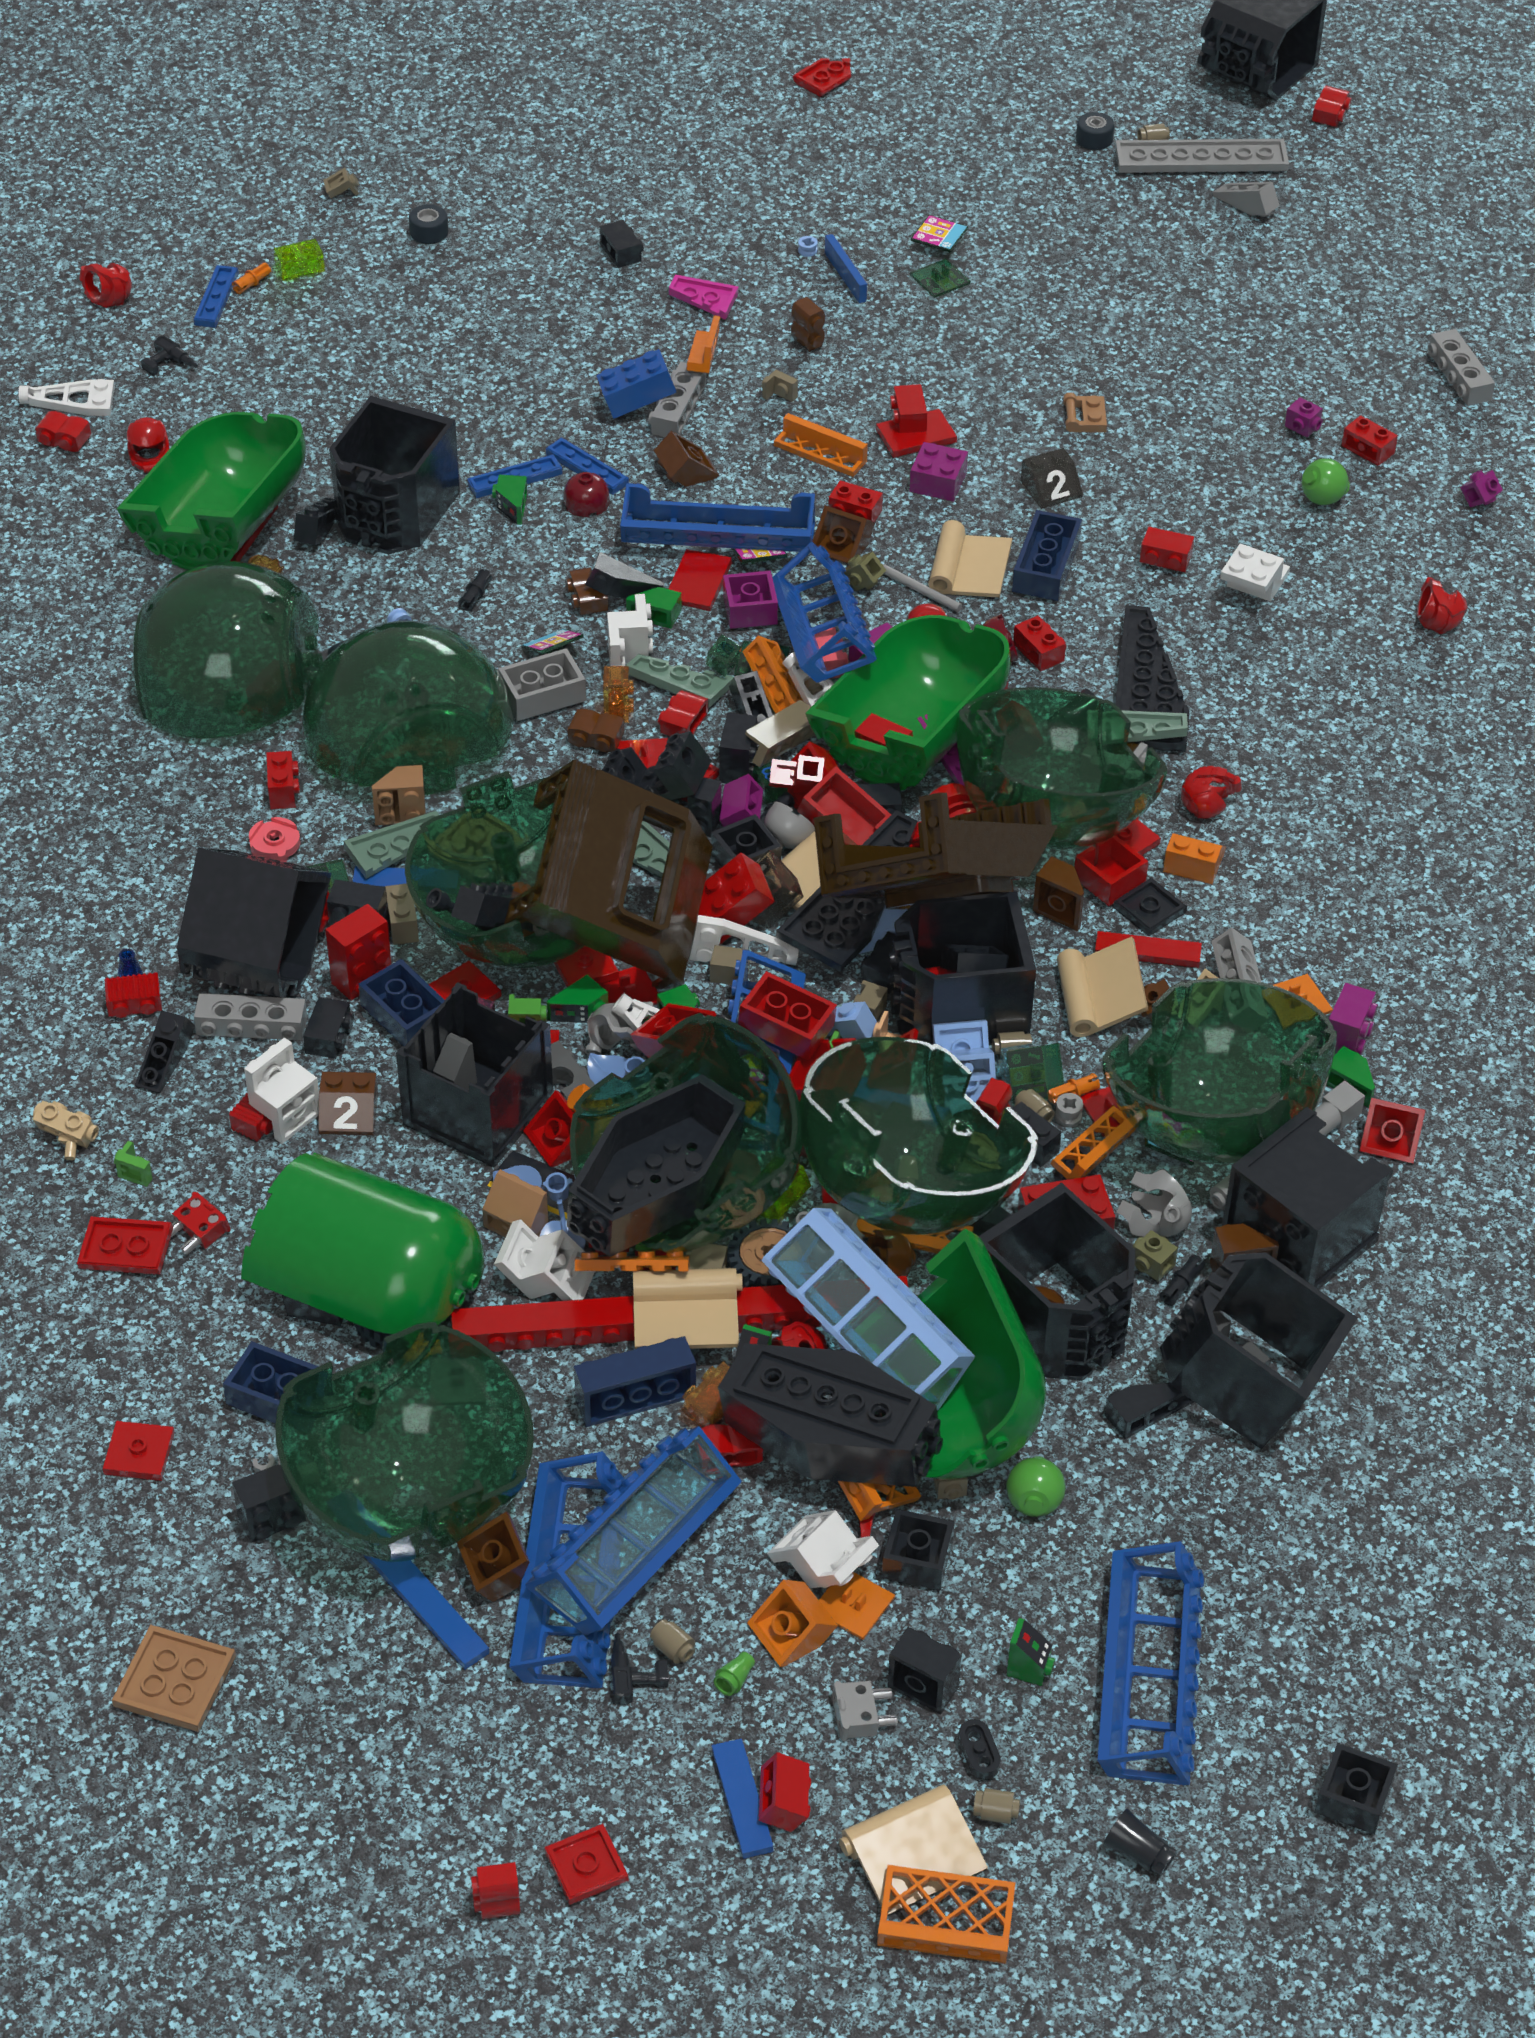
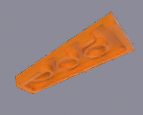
[575,1250,690,1271]

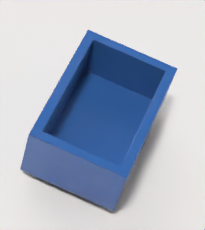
[596,349,677,419]

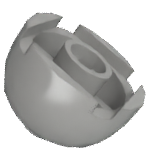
[764,802,815,849]

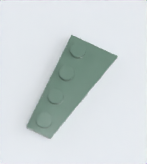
[625,654,733,708]
[1087,709,1188,746]
[344,811,447,879]
[633,821,670,878]

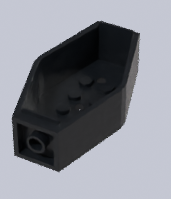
[567,1074,746,1257]
[718,1343,943,1487]

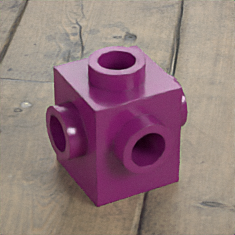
[1285,397,1323,437]
[1460,470,1503,508]

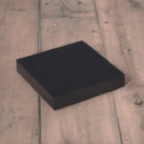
[1113,878,1187,936]

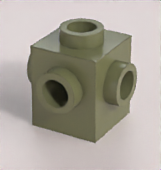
[844,551,886,591]
[1132,1230,1178,1281]

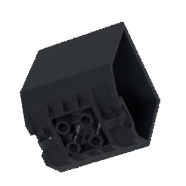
[1197,0,1327,101]
[329,395,460,554]
[177,847,332,998]
[888,891,1036,1051]
[978,1183,1135,1381]
[1160,1253,1358,1449]

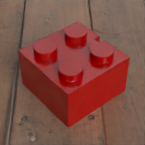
[1074,833,1148,906]

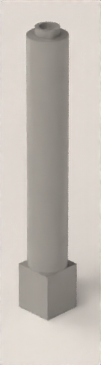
[1210,1081,1365,1210]

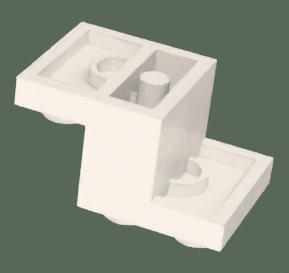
[1220,544,1290,601]
[607,594,653,682]
[244,1037,319,1144]
[494,1219,595,1301]
[767,1510,879,1588]

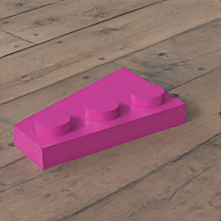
[669,274,739,320]

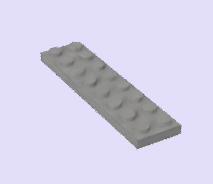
[1115,139,1289,173]

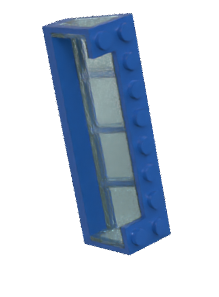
[525,1426,742,1635]

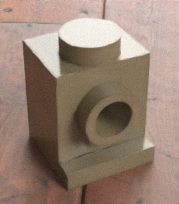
[853,980,888,1022]

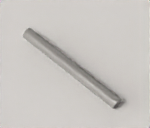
[883,564,962,613]

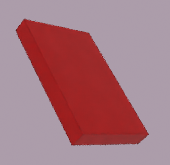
[876,409,957,458]
[668,549,732,611]
[77,1216,173,1275]

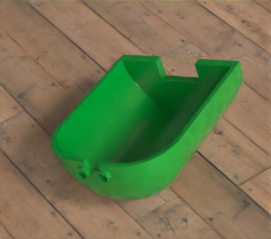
[117,412,306,572]
[805,615,1011,791]
[241,1152,484,1334]
[853,1229,1046,1480]

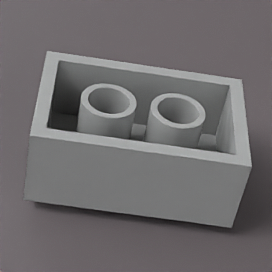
[498,648,586,721]

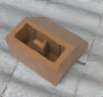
[372,765,426,826]
[482,1169,548,1238]

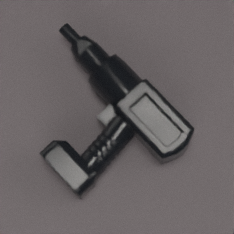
[140,335,198,376]
[611,1633,669,1705]

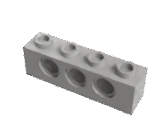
[1427,329,1495,406]
[648,361,706,437]
[1211,927,1270,1033]
[194,993,307,1041]

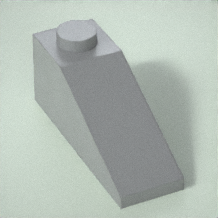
[1212,182,1280,217]

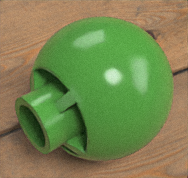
[1301,458,1350,505]
[1006,1456,1066,1517]

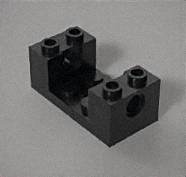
[602,731,712,801]

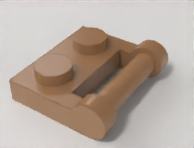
[1063,392,1107,432]

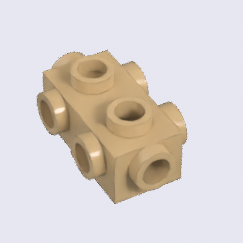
[32,1100,99,1160]

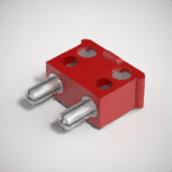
[171,1192,231,1255]

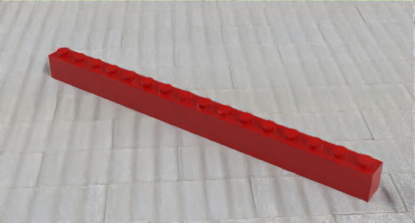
[452,1276,908,1354]

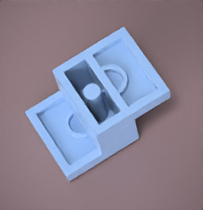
[932,1020,996,1111]

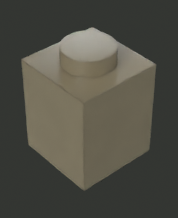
[710,945,750,985]

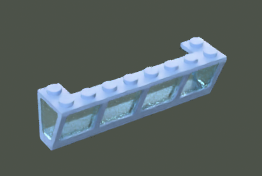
[761,1208,975,1410]

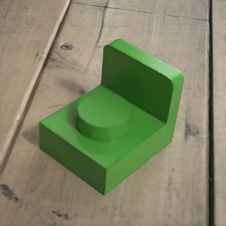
[114,1141,152,1187]

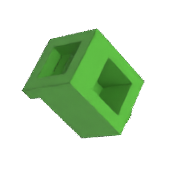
[508,994,547,1024]

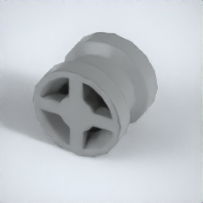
[1055,1093,1083,1128]

